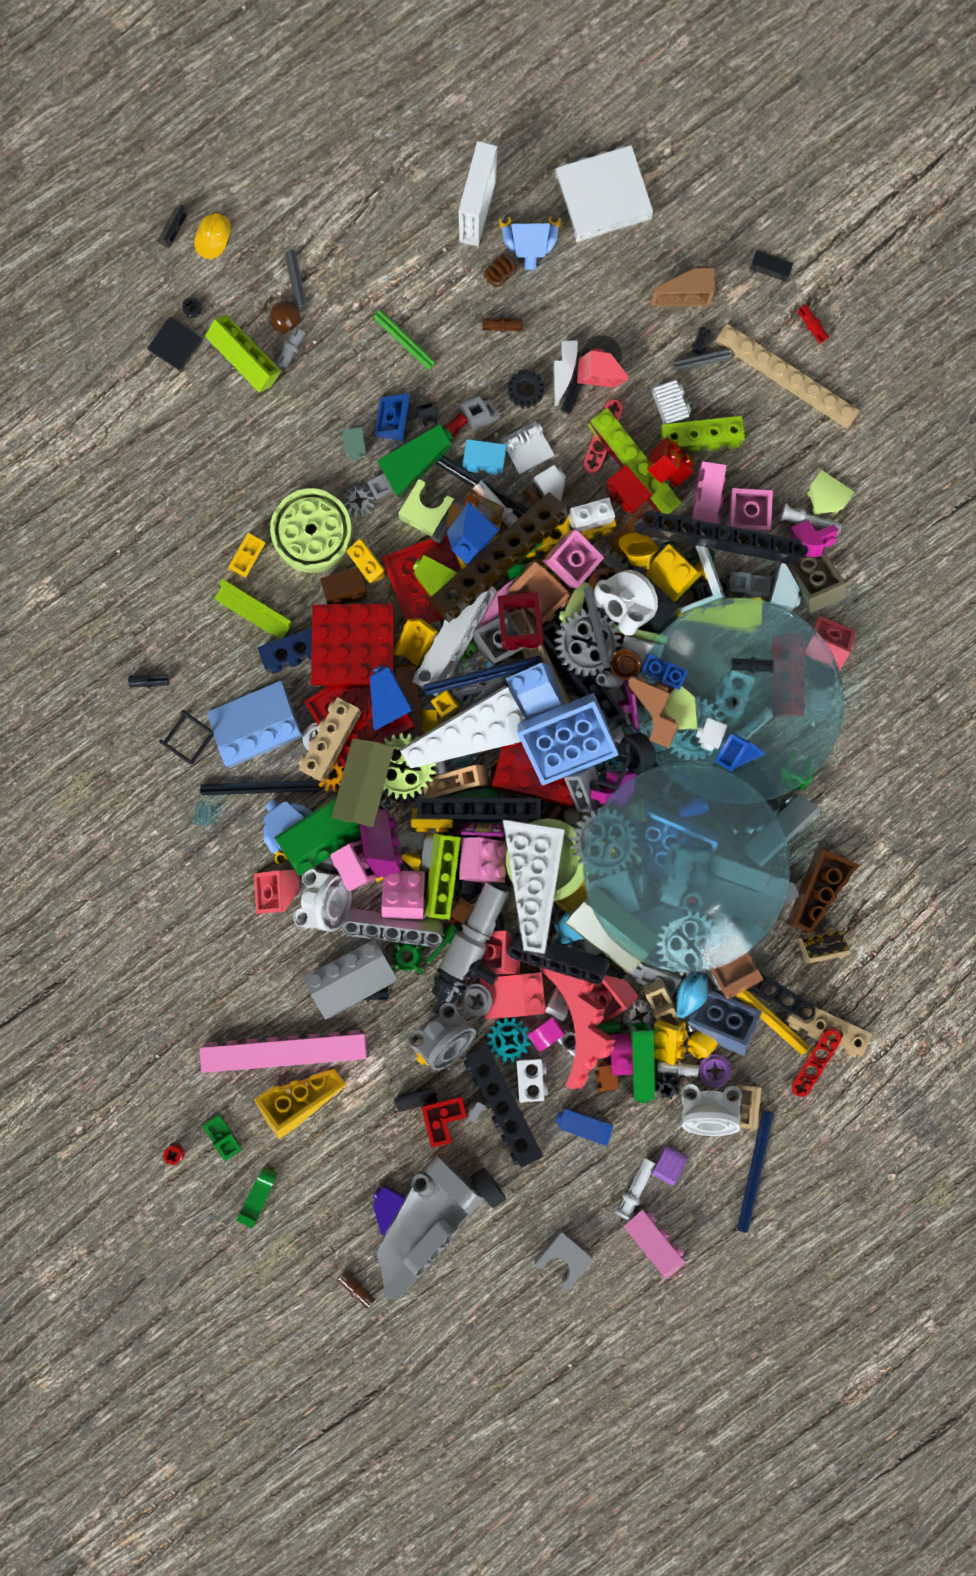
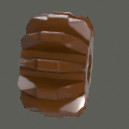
[484,253,518,288]

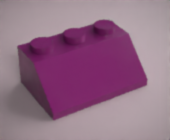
[360,809,403,878]

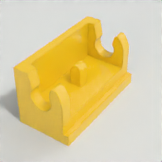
[227,533,265,578]

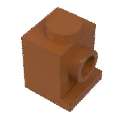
[594,1060,619,1092]

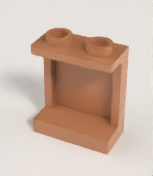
[506,559,570,624]
[701,934,763,999]

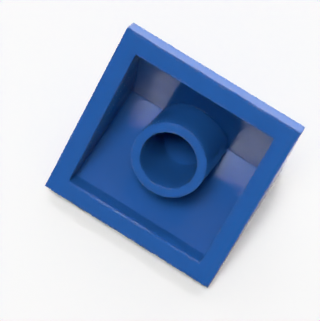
[374,394,411,441]

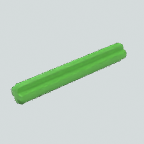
[374,309,435,370]

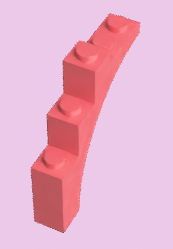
[540,968,615,1090]

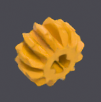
[319,759,344,793]

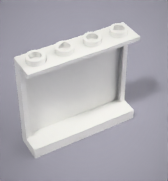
[555,145,653,242]

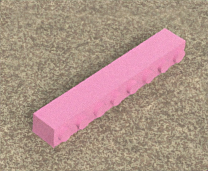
[200,1030,367,1073]

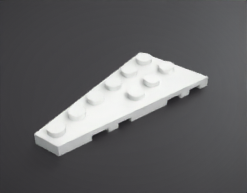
[399,686,526,768]
[503,820,565,954]

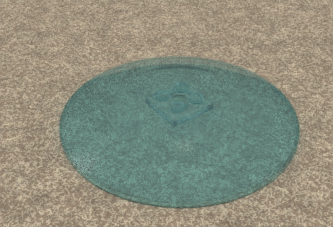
[636,598,844,804]
[583,763,790,972]

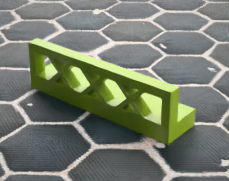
[214,579,293,639]

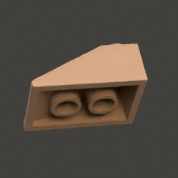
[650,266,715,306]

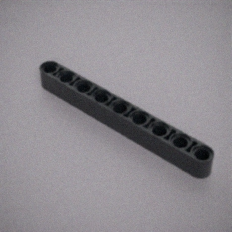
[634,511,808,564]

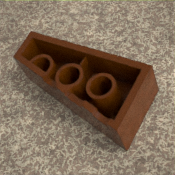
[786,849,860,933]

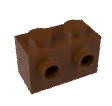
[320,568,367,604]

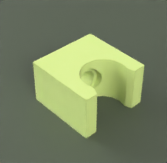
[398,479,454,537]

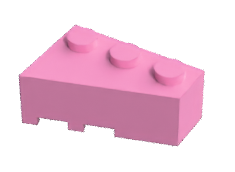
[691,462,727,524]
[624,1210,686,1279]

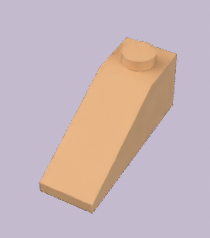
[423,765,490,798]

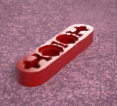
[792,1026,841,1097]

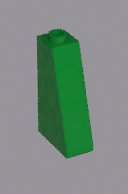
[377,424,453,498]
[629,1022,655,1103]

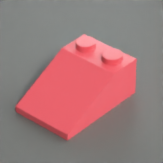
[480,972,546,1019]

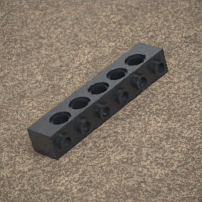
[542,621,626,732]
[417,798,542,820]
[463,1044,543,1168]

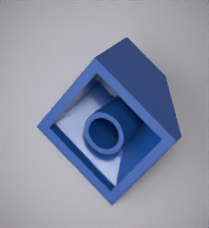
[447,502,499,564]

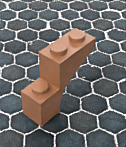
[629,676,679,749]

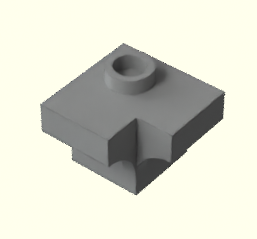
[459,396,500,432]

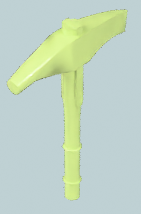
[559,582,668,658]

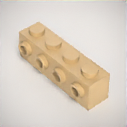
[298,697,362,783]
[784,1000,873,1058]

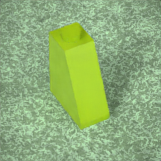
[413,555,458,600]

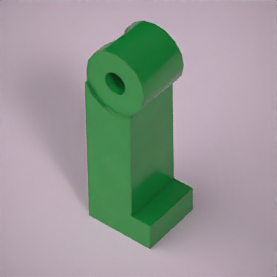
[236,1166,278,1229]

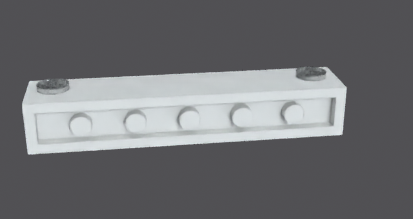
[412,583,497,696]

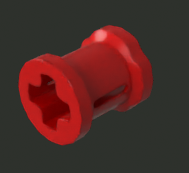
[163,1144,185,1165]

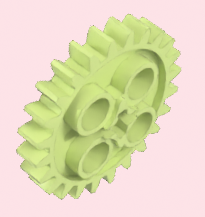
[383,732,436,799]

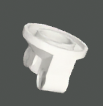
[593,569,658,636]
[293,868,352,932]
[681,1084,742,1136]

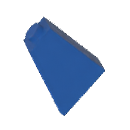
[370,664,412,730]
[555,1107,613,1146]

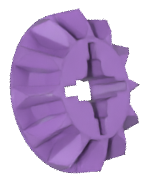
[698,1054,731,1087]

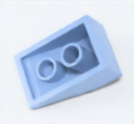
[506,663,565,720]

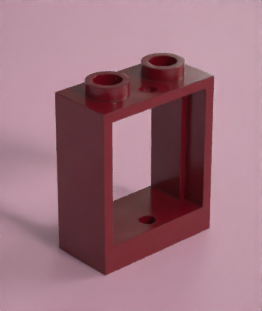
[497,592,543,651]

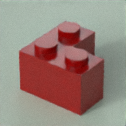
[647,437,695,487]
[605,465,652,515]
[421,1095,467,1148]

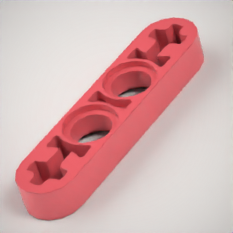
[583,399,623,474]

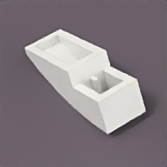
[553,341,578,406]

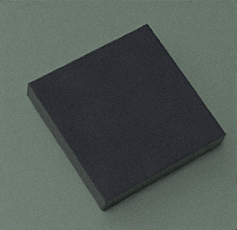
[147,316,203,372]

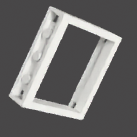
[459,141,497,247]
[628,528,726,614]

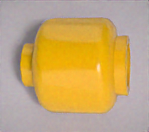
[687,1030,718,1059]

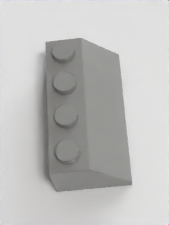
[739,794,821,868]
[303,939,398,1020]

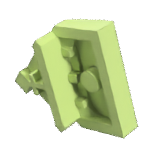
[807,470,854,516]
[661,686,698,730]

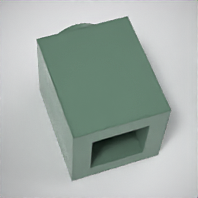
[342,427,367,460]

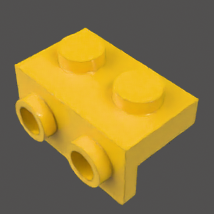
[346,539,386,583]
[394,618,438,666]
[411,808,453,833]
[654,1020,687,1065]

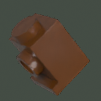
[450,894,474,924]

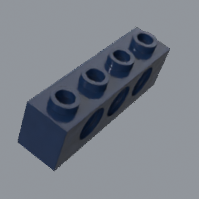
[257,628,312,674]

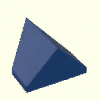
[714,732,765,771]

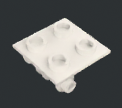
[501,421,555,474]

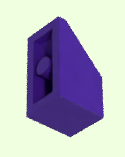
[372,1184,406,1236]

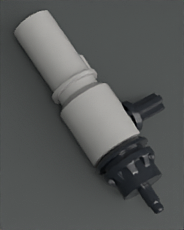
[431,882,510,1014]

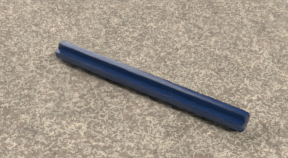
[423,656,542,695]
[737,1110,774,1233]

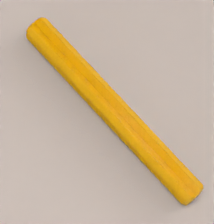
[735,989,810,1055]

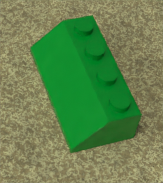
[274,797,361,876]

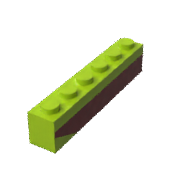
[588,408,682,514]

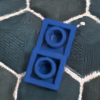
[639,654,688,690]

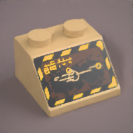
[798,927,851,963]

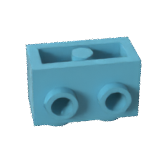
[463,439,506,475]

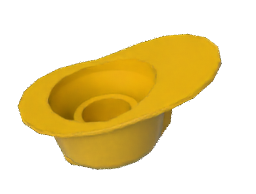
[194,213,231,259]
[618,533,659,570]

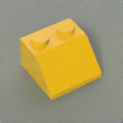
[646,544,702,603]

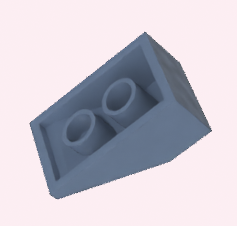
[688,990,762,1056]

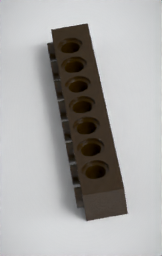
[429,492,568,623]

